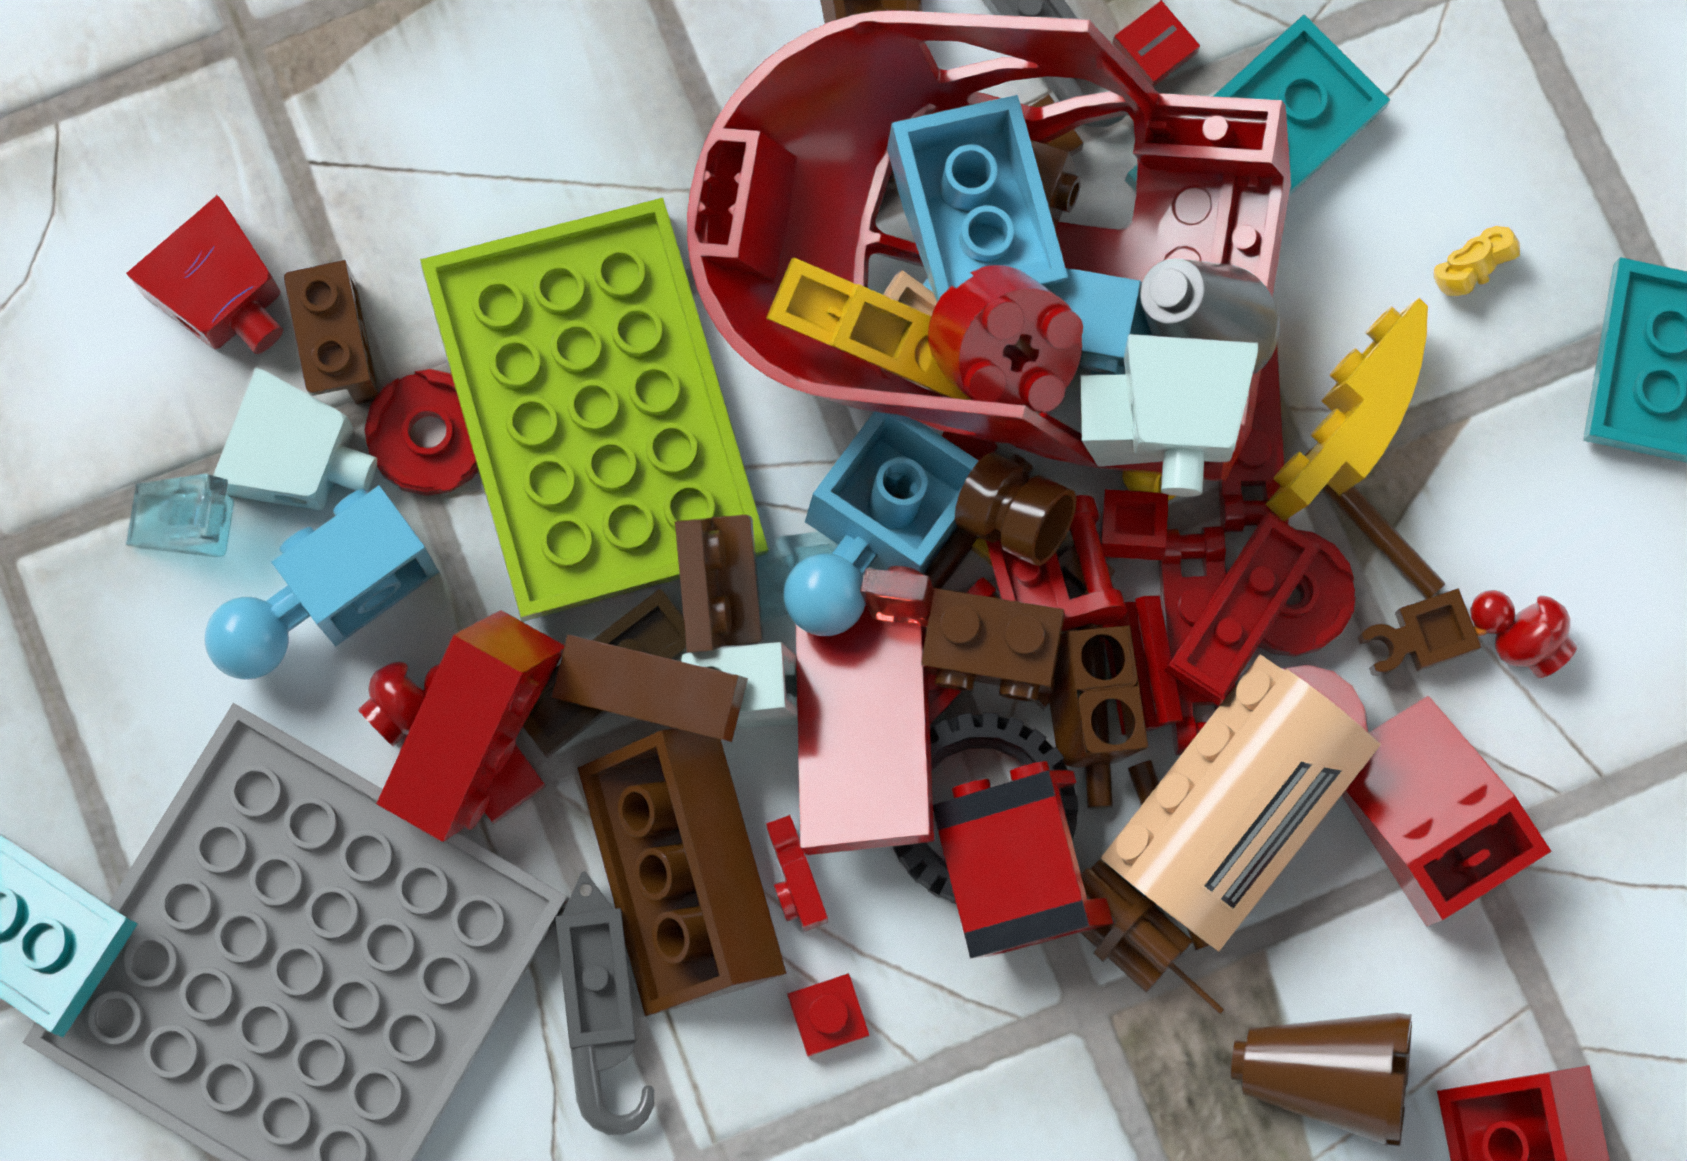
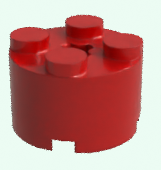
[928,265,1083,413]

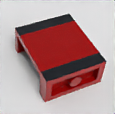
[933,761,1113,959]

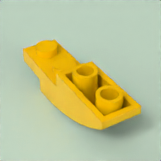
[766,258,971,400]
[1265,298,1428,521]

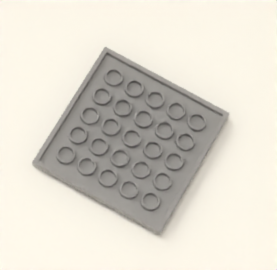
[22,703,569,1161]

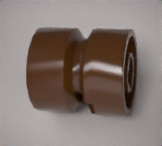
[955,452,1077,566]

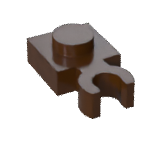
[1357,588,1482,676]

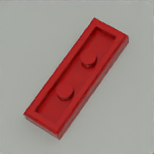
[1164,511,1321,706]

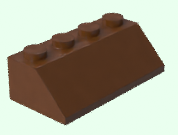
[577,728,787,1017]

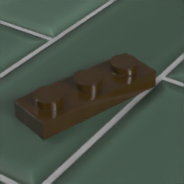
[523,588,687,759]

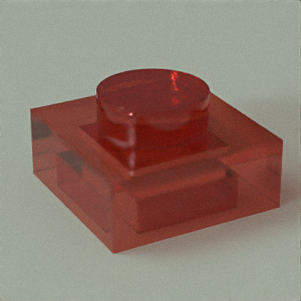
[860,566,934,626]

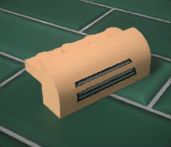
[1100,655,1381,952]

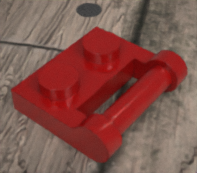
[986,495,1127,632]

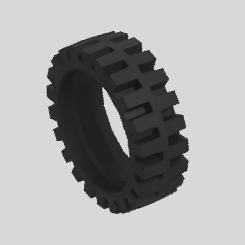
[893,712,1079,904]

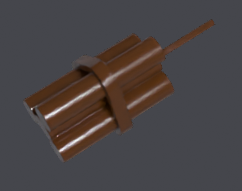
[1080,859,1225,1014]

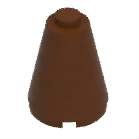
[1231,1012,1412,1146]

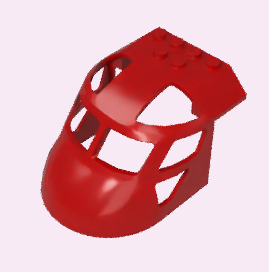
[687,11,1291,482]

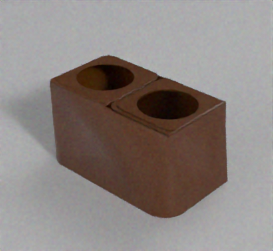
[1048,625,1149,768]

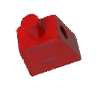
[126,195,283,354]

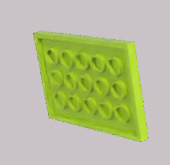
[420,198,769,622]

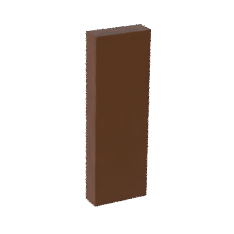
[552,634,748,742]

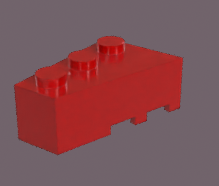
[376,610,565,842]

